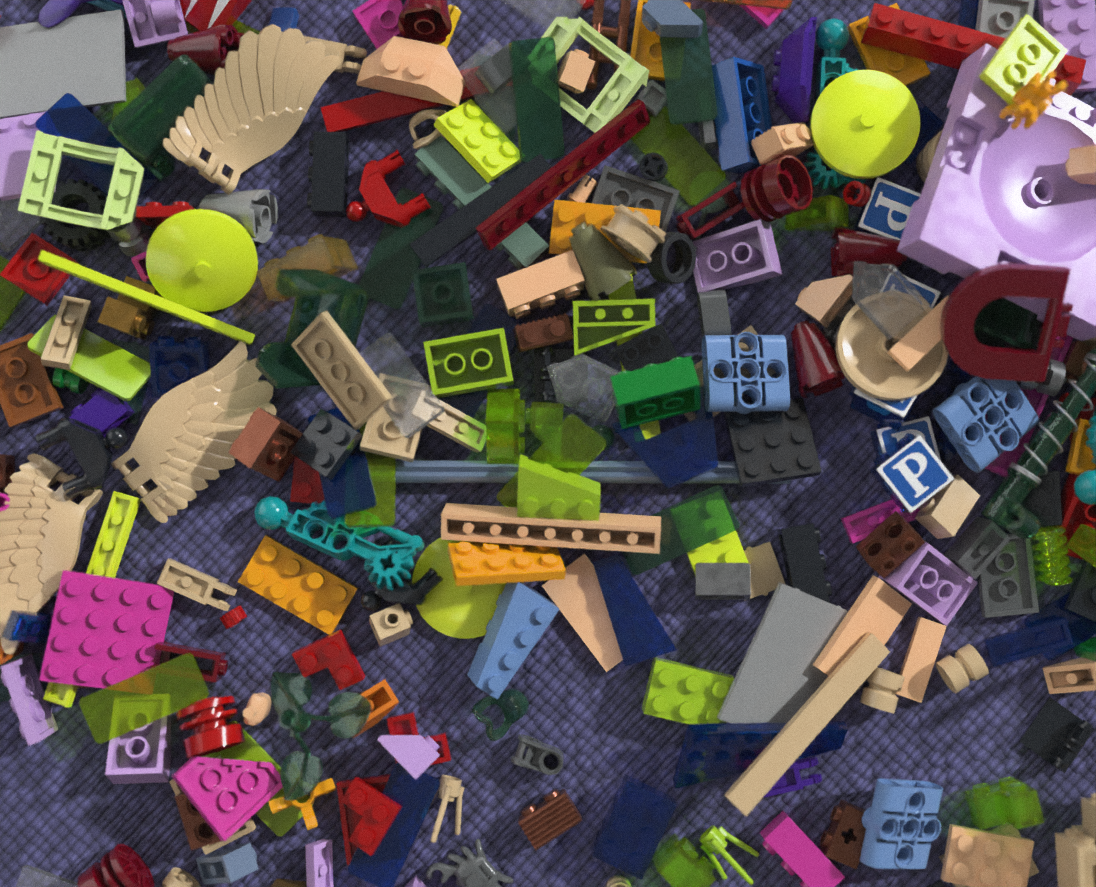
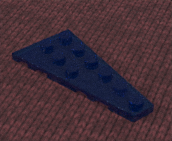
[673,722,848,789]

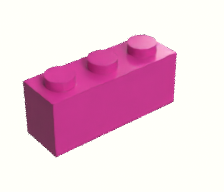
[760,811,845,887]

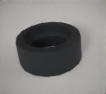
[647,232,696,284]

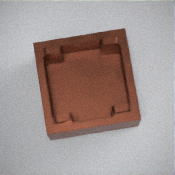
[228,407,303,482]

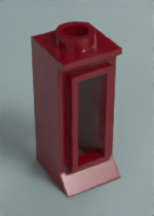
[675,182,745,240]
[150,641,228,683]

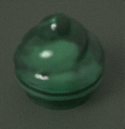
[588,425,614,451]

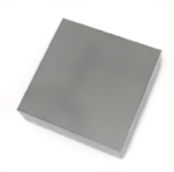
[635,79,672,118]

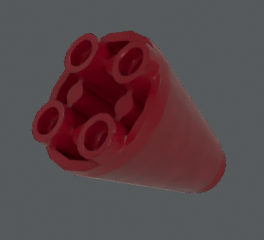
[167,25,244,76]

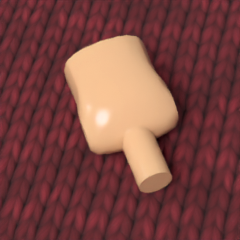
[243,692,272,726]

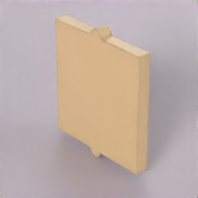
[744,542,786,601]

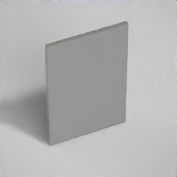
[0,9,126,119]
[717,582,848,738]

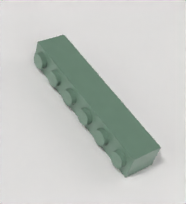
[415,136,549,270]

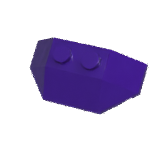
[771,17,817,125]

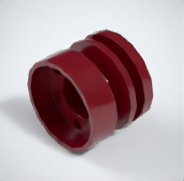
[740,155,813,223]
[78,844,154,887]

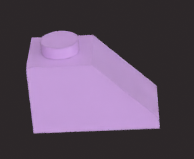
[377,735,440,780]

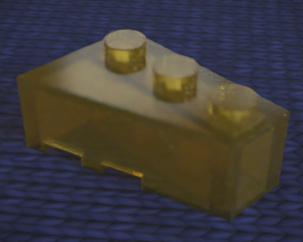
[256,234,358,302]

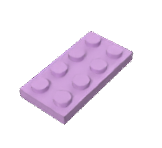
[1038,0,1096,92]

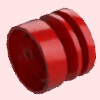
[176,696,245,759]

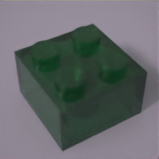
[412,262,475,328]

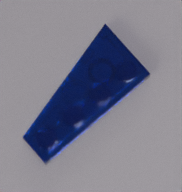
[592,554,677,666]

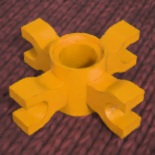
[999,69,1067,130]
[268,761,336,831]

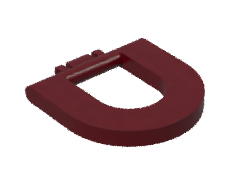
[940,263,1073,382]

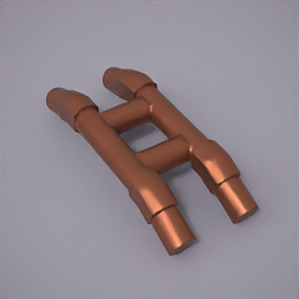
[586,0,631,89]

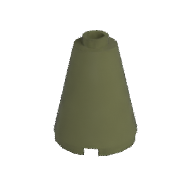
[569,222,638,301]

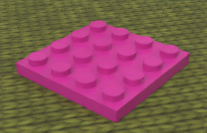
[39,569,174,695]

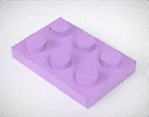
[1,654,58,746]

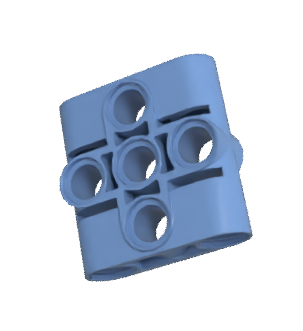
[701,332,790,414]
[933,376,1039,473]
[859,778,943,869]

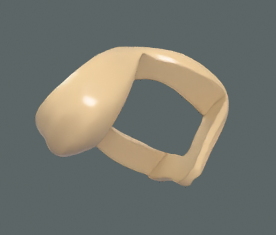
[409,109,448,150]

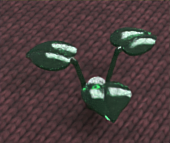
[271,672,371,801]

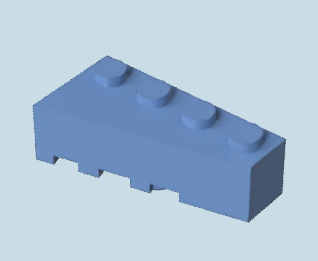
[467,582,559,699]

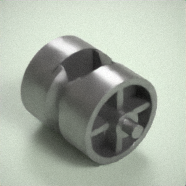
[107,210,152,257]
[1016,359,1067,396]

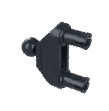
[36,417,128,499]
[361,536,443,612]

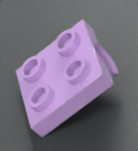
[122,0,188,48]

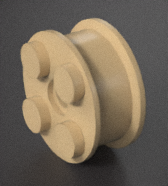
[600,204,666,263]

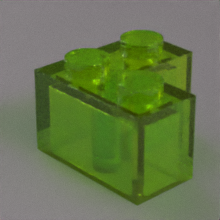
[486,389,525,464]
[964,777,1045,829]
[652,833,716,887]

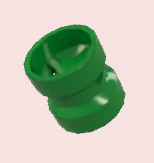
[52,368,89,394]

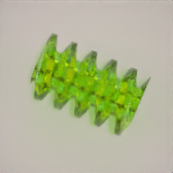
[1030,526,1072,586]

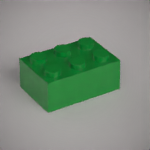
[610,356,700,429]

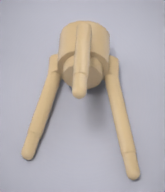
[419,774,465,843]

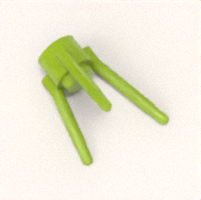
[699,825,759,885]

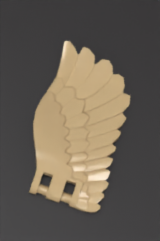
[163,24,341,195]
[111,341,277,523]
[0,454,103,655]

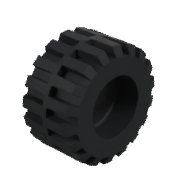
[40,179,111,252]

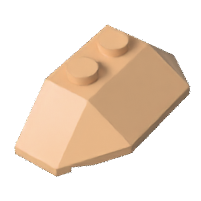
[356,36,465,107]

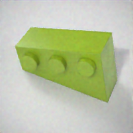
[573,299,655,356]
[517,454,601,521]

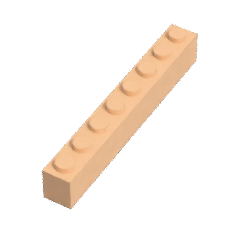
[441,503,661,554]

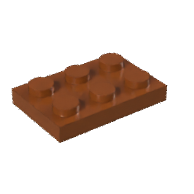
[0,333,63,428]

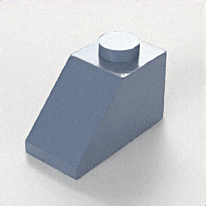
[642,0,703,38]
[196,843,259,885]

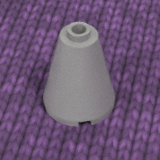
[199,189,278,243]

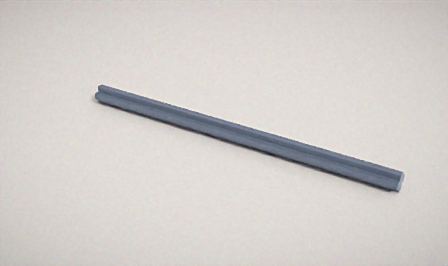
[360,460,791,484]

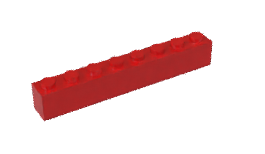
[861,3,1086,96]

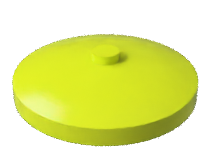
[810,70,920,179]
[146,209,258,312]
[412,537,506,639]

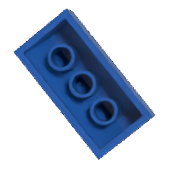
[707,57,772,173]

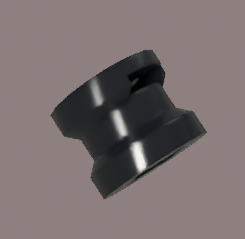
[639,152,668,182]

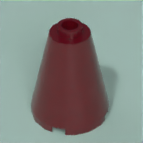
[398,0,452,45]
[830,227,907,278]
[791,321,849,398]

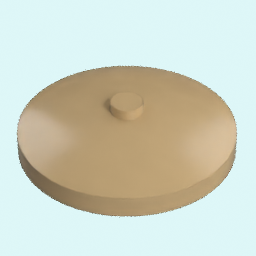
[836,292,948,401]

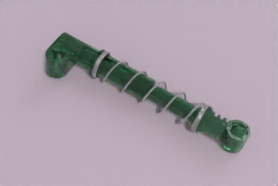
[981,348,1096,539]

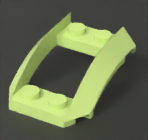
[527,17,649,133]
[18,130,144,230]

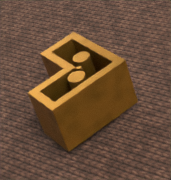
[98,276,164,340]

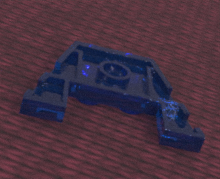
[612,386,718,489]

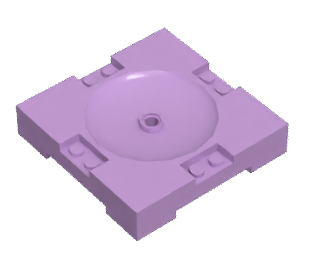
[897,43,1096,342]

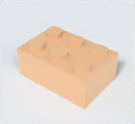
[496,250,585,319]

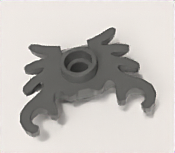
[426,839,514,887]

